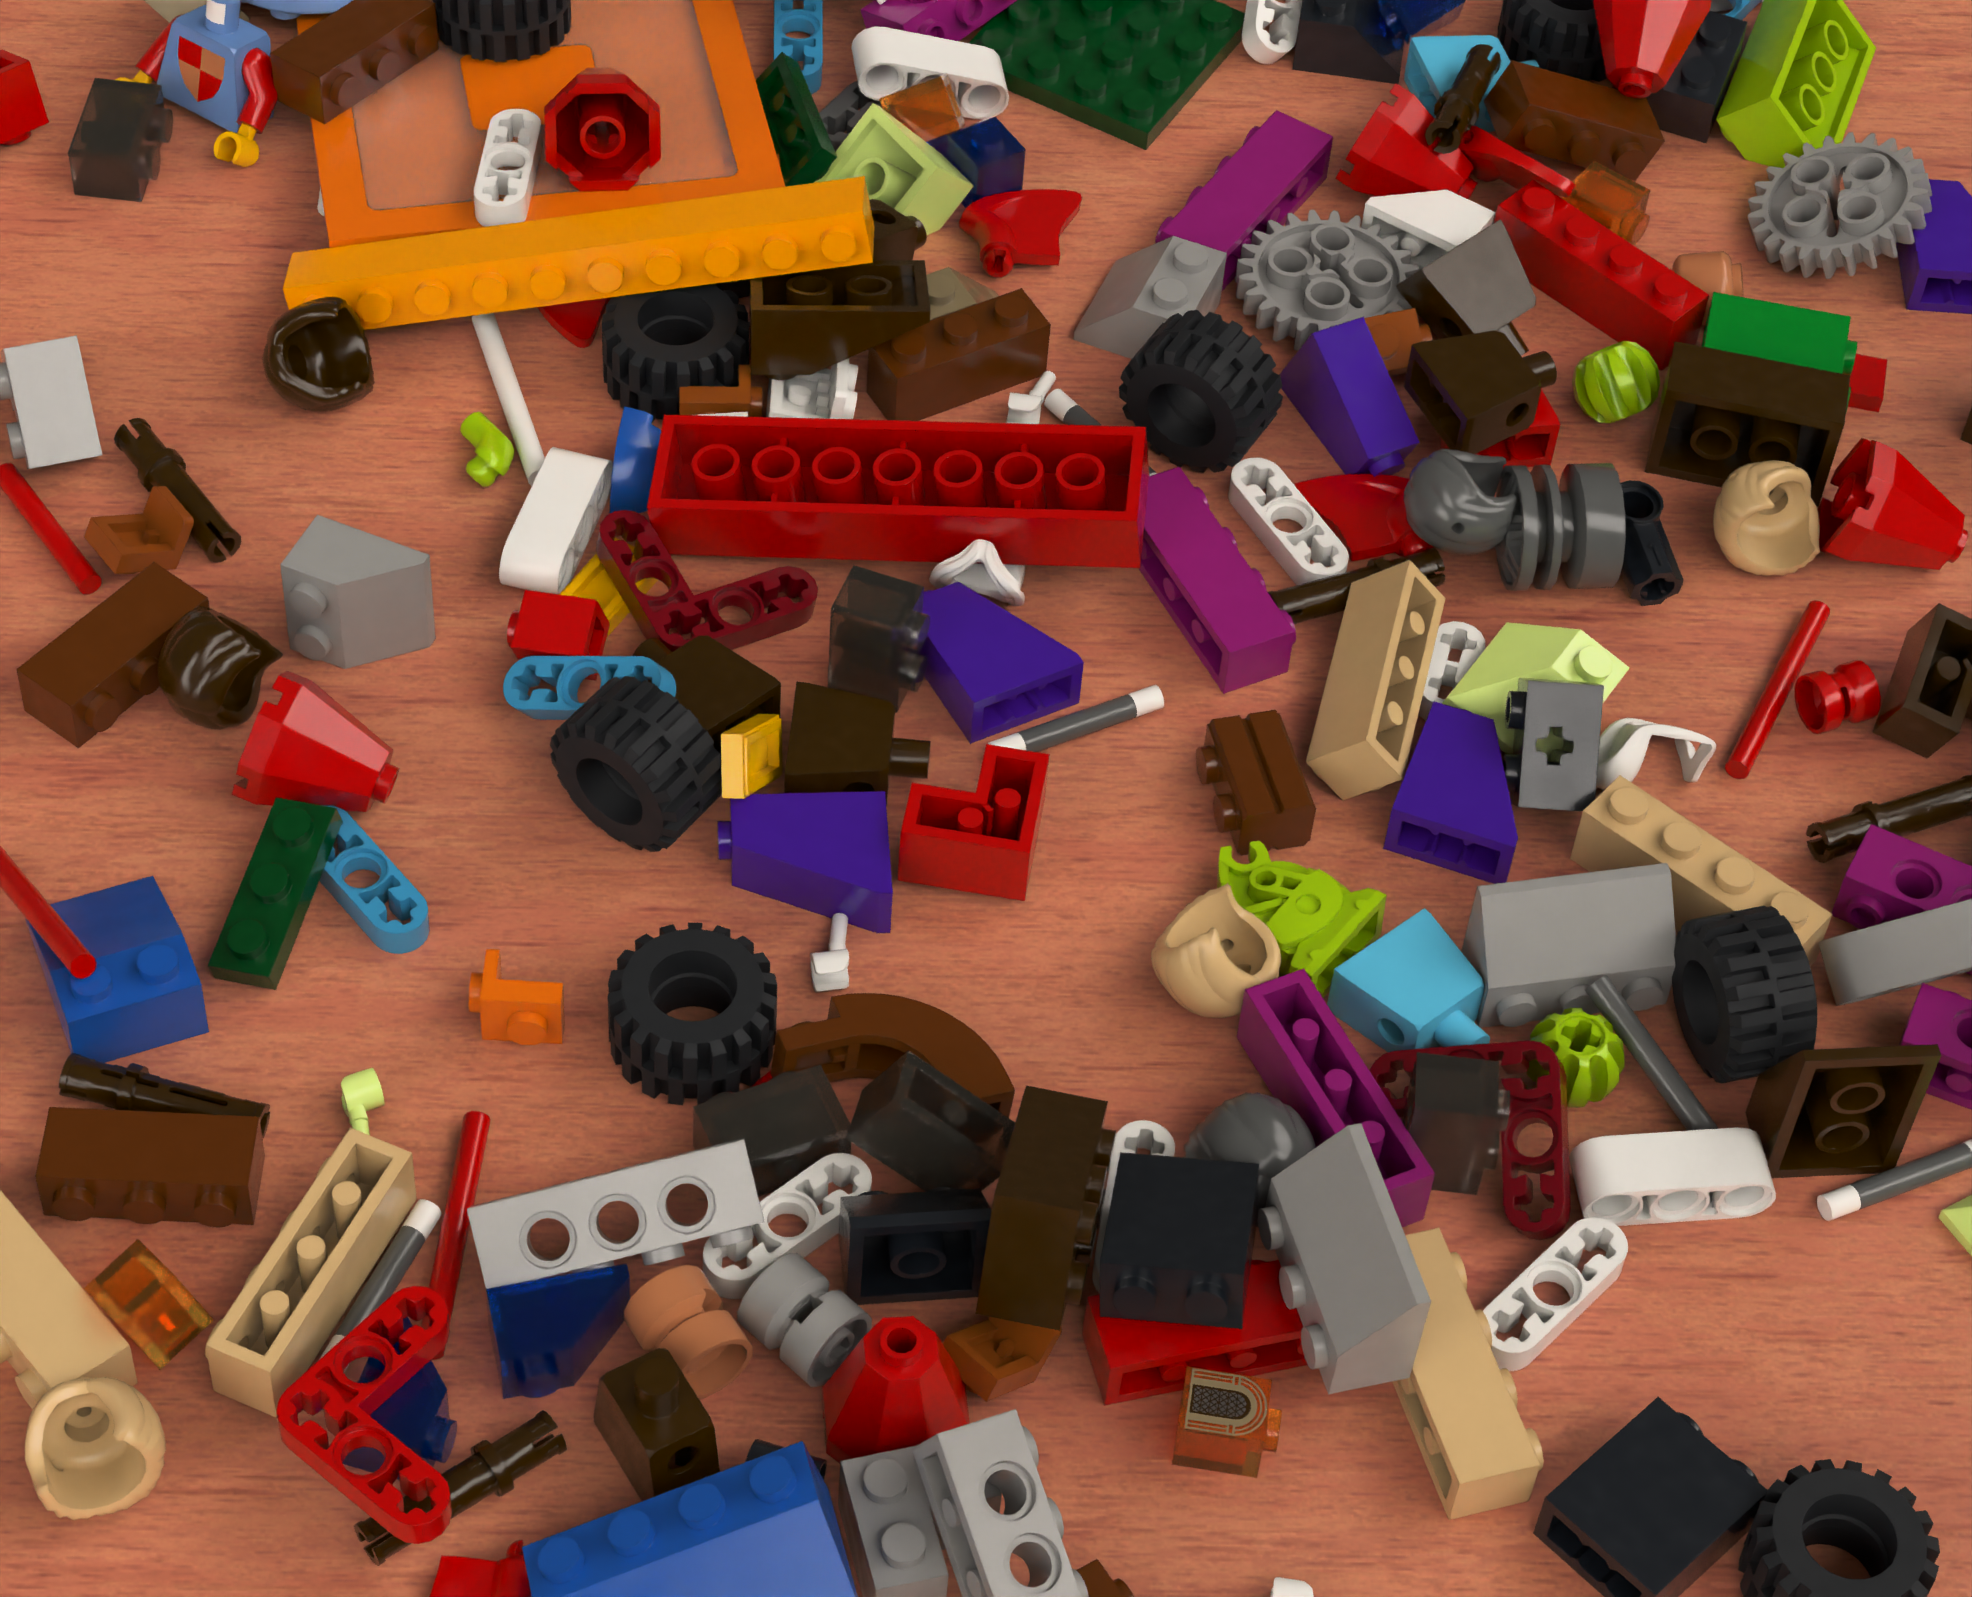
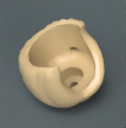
[1713,460,1820,576]
[1151,884,1281,1018]
[25,1377,166,1520]

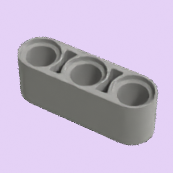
[1818,899,1972,1006]

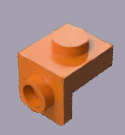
[468,949,565,1045]

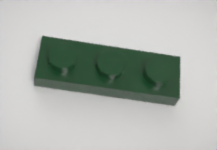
[756,52,837,187]
[208,797,343,990]

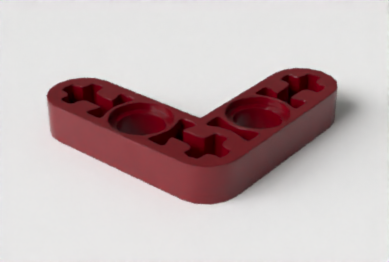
[596,510,818,652]
[1369,1041,1571,1240]

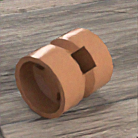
[624,1265,753,1400]

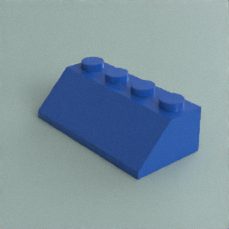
[522,1441,858,1597]

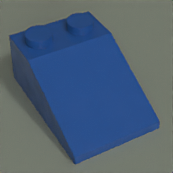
[25,876,209,1063]

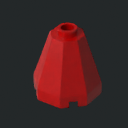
[1593,0,1712,98]
[544,67,661,191]
[1335,83,1478,200]
[1817,438,1968,570]
[232,671,400,812]
[822,1316,970,1463]

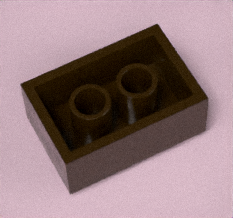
[1645,341,1850,507]
[975,1085,1116,1331]

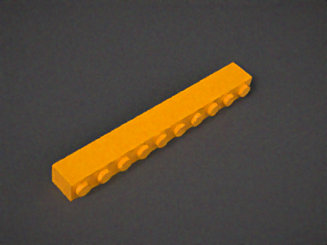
[283,176,874,330]

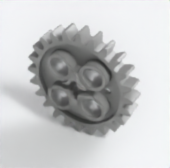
[1748,132,1932,279]
[1235,210,1419,351]

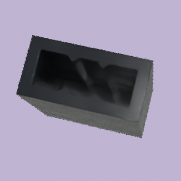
[1100,1152,1259,1329]
[1533,1397,1768,1597]

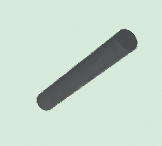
[1585,975,1719,1131]

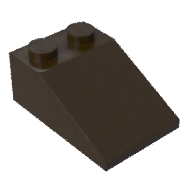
[750,260,930,380]
[1745,1044,1941,1178]

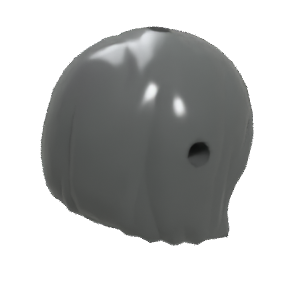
[1404,449,1517,555]
[1184,1092,1316,1227]

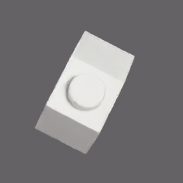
[1361,189,1496,270]

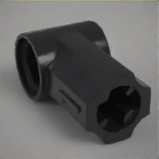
[1621,480,1684,606]

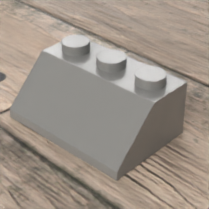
[1461,863,1676,1028]
[1258,1123,1431,1395]

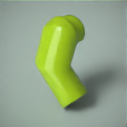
[460,412,514,487]

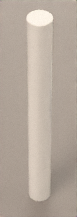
[471,313,545,486]

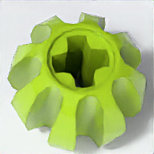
[1572,341,1660,424]
[1527,1008,1625,1108]

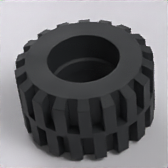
[433,0,572,62]
[1497,0,1607,82]
[602,283,750,422]
[1119,310,1283,473]
[550,676,722,852]
[1672,906,1817,1083]
[608,922,777,1106]
[1738,1459,1940,1597]

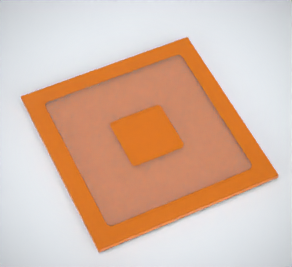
[296,0,786,248]

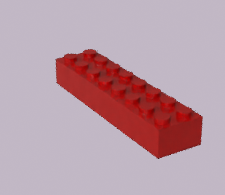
[647,415,1149,568]

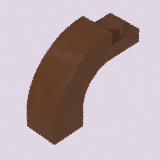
[770,993,1015,1147]

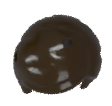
[262,297,375,412]
[158,606,283,730]

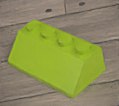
[1716,0,1876,168]

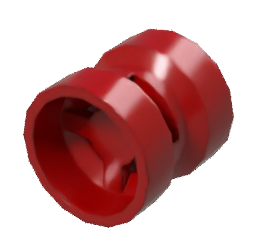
[1794,660,1881,734]

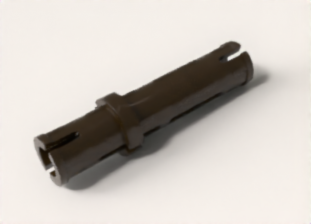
[1425,44,1501,154]
[114,418,242,562]
[1268,547,1445,624]
[1806,775,1972,863]
[59,1053,270,1139]
[354,1410,567,1566]

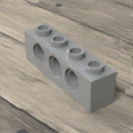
[467,1138,764,1300]
[912,1409,1089,1597]

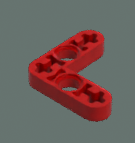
[276,1286,452,1544]

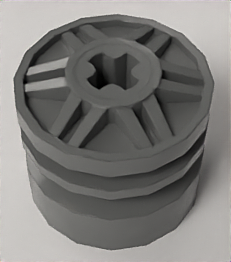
[1495,463,1626,591]

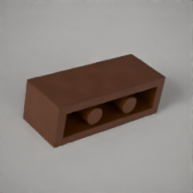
[270,0,439,124]
[1484,60,1665,181]
[866,288,1051,421]
[16,562,210,748]
[35,1107,265,1228]

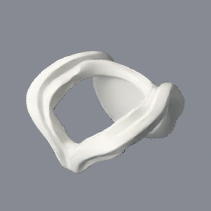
[929,539,1025,606]
[1596,718,1716,791]

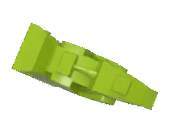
[1217,840,1387,998]

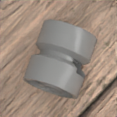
[737,1253,872,1387]

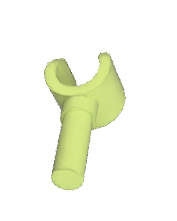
[341,1068,385,1135]

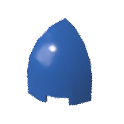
[610,406,661,513]

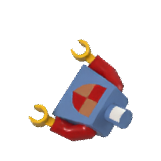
[107,0,278,167]

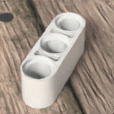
[851,26,1009,120]
[499,447,613,594]
[1569,1127,1776,1226]

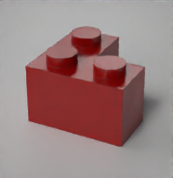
[898,744,1050,901]

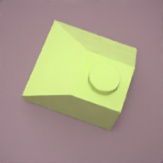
[814,103,974,235]
[1442,622,1630,761]

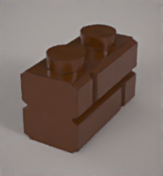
[1196,710,1316,856]

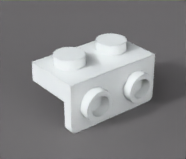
[766,358,858,419]

